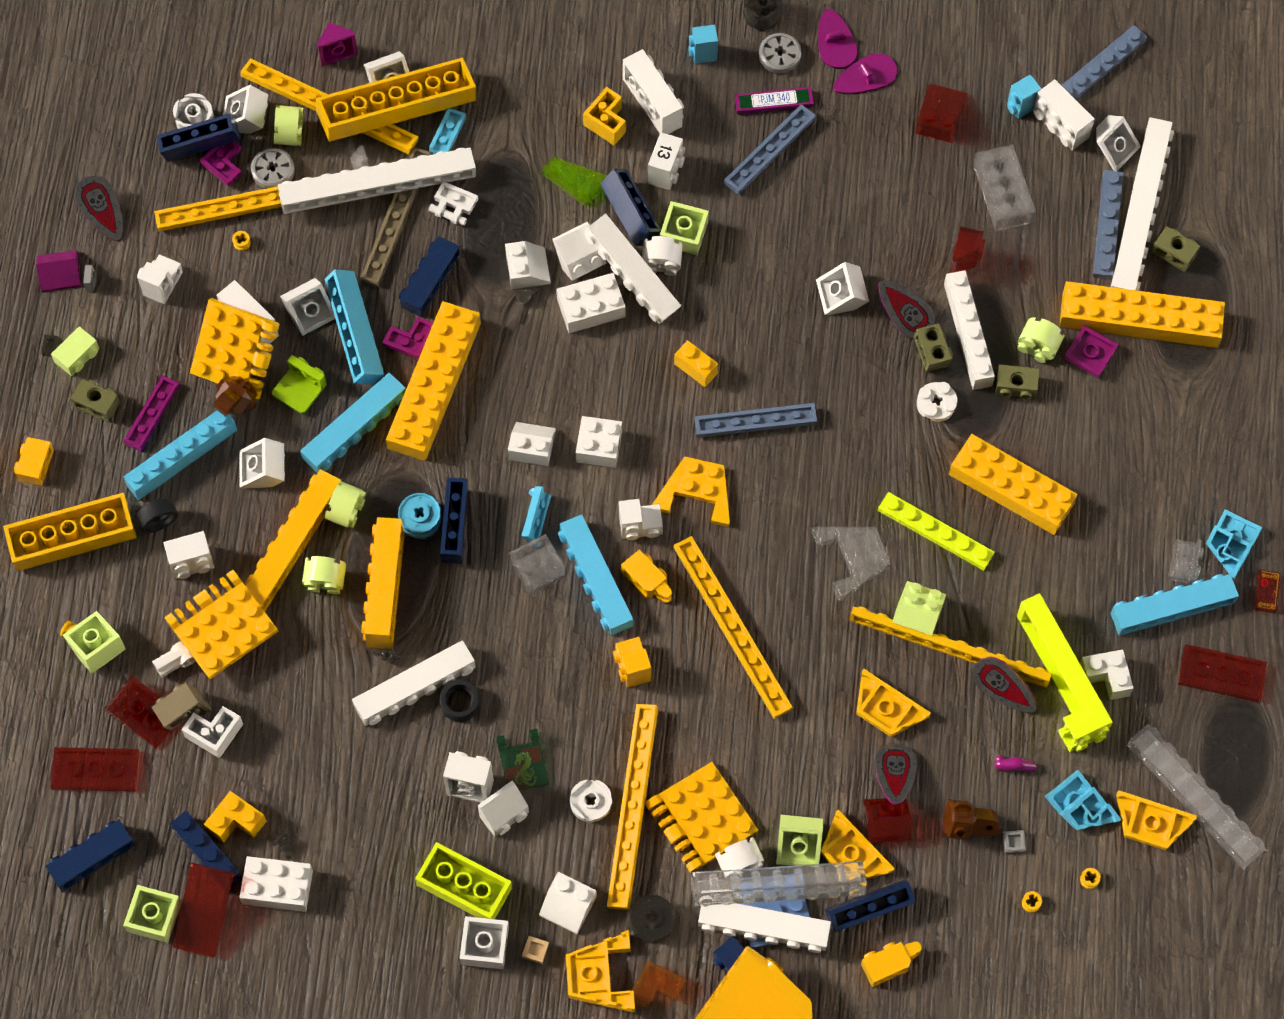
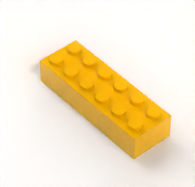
[949,434,1078,535]
[3,492,137,572]
[361,517,405,649]

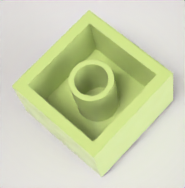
[660,201,709,256]
[893,581,947,636]
[123,885,182,943]

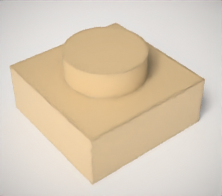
[522,936,549,964]

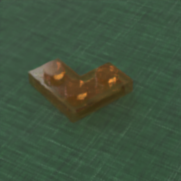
[632,961,686,1010]

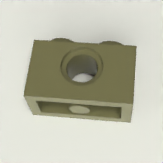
[1151,226,1200,272]
[995,364,1039,400]
[70,379,120,423]

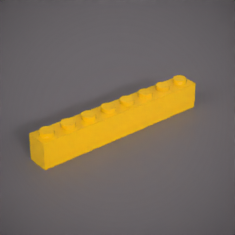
[246,469,341,612]

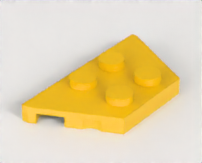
[856,669,931,737]
[1116,790,1197,851]
[820,809,895,884]

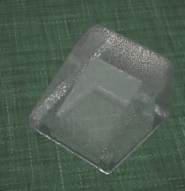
[351,145,369,170]

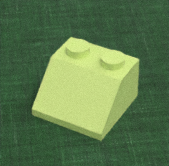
[63,611,126,674]
[776,815,823,869]

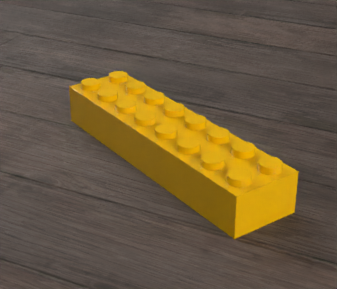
[316,57,476,142]
[1059,281,1225,348]
[386,301,481,461]

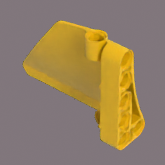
[695,946,812,1019]

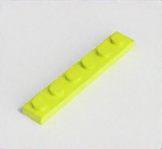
[878,492,995,571]

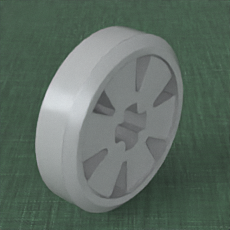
[759,33,801,74]
[251,148,295,189]

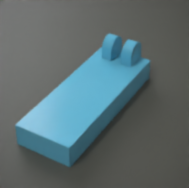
[429,108,466,155]
[522,486,551,545]

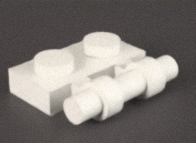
[429,181,478,226]

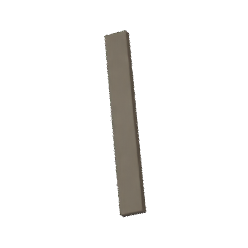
[360,147,432,288]

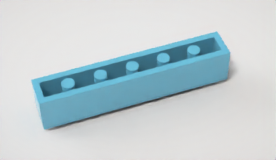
[324,269,384,385]
[300,373,406,473]
[123,411,237,501]
[558,514,633,636]
[1110,574,1239,636]

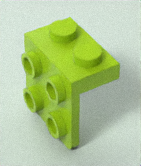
[272,355,327,414]

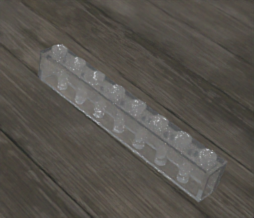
[1127,724,1266,870]
[691,861,867,907]

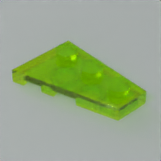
[541,157,607,207]

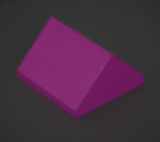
[317,22,358,66]
[36,250,81,292]

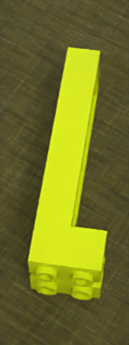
[1017,593,1113,752]

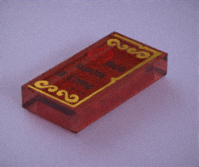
[1255,570,1281,613]

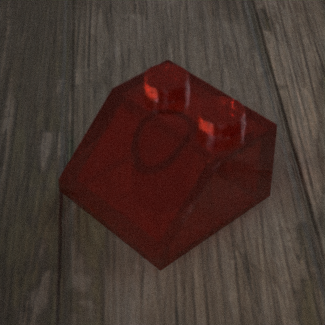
[949,226,986,273]
[864,798,912,843]

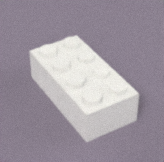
[623,49,684,134]

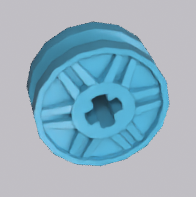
[398,493,442,539]

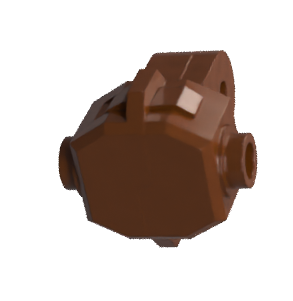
[213,376,257,417]
[943,799,1000,840]

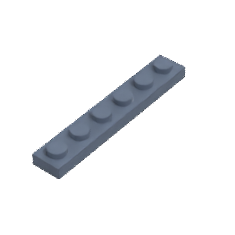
[1061,25,1147,100]
[724,104,816,195]
[1093,170,1123,279]
[694,403,817,438]

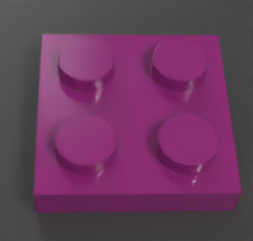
[1063,326,1119,378]

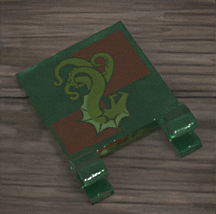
[496,728,549,791]

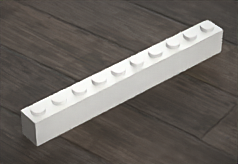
[1111,117,1174,291]
[278,147,476,214]

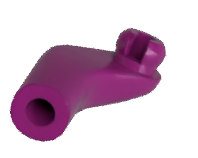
[994,755,1036,772]

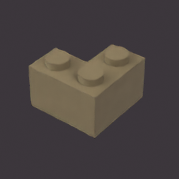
[152,682,212,731]

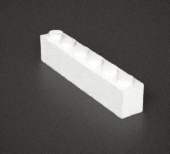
[584,213,681,324]
[944,270,995,390]
[352,640,476,726]
[698,897,831,953]

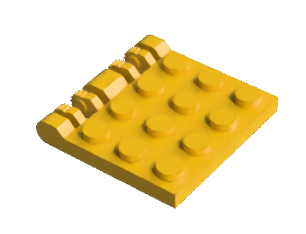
[190,298,280,399]
[164,570,279,679]
[645,762,758,873]

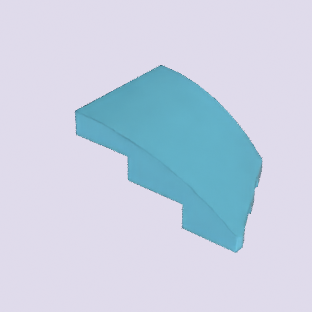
[1206,509,1262,579]
[1045,770,1121,830]

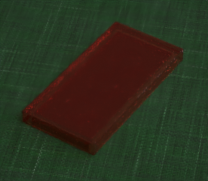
[1178,644,1268,703]
[50,747,140,792]
[173,863,234,957]

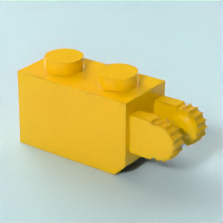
[621,549,672,604]
[861,941,922,988]

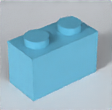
[688,25,718,64]
[1007,75,1042,119]

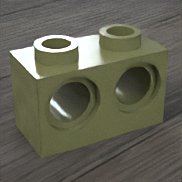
[914,323,953,372]

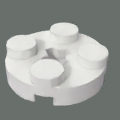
[917,382,957,422]
[570,780,612,823]

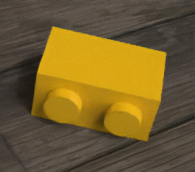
[674,340,718,387]
[14,437,54,486]

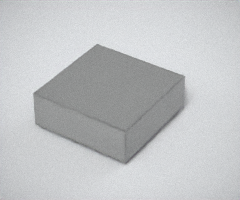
[83,265,96,292]
[1002,830,1027,854]

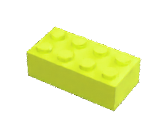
[415,842,512,919]

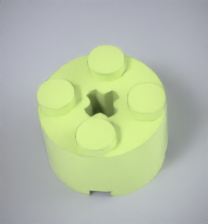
[274,105,304,146]
[1017,318,1064,363]
[325,481,366,528]
[302,556,346,595]

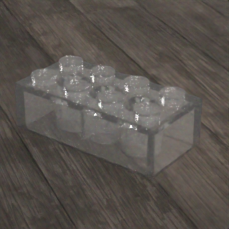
[973,145,1036,231]

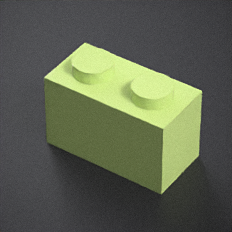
[51,327,99,376]

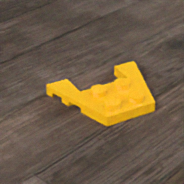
[652,457,730,527]
[566,930,635,1012]

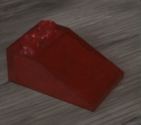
[915,83,967,143]
[103,676,170,749]

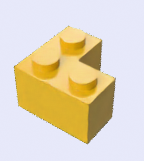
[583,87,626,145]
[613,637,651,688]
[204,791,267,843]

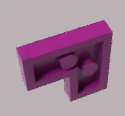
[200,142,242,187]
[382,317,433,360]

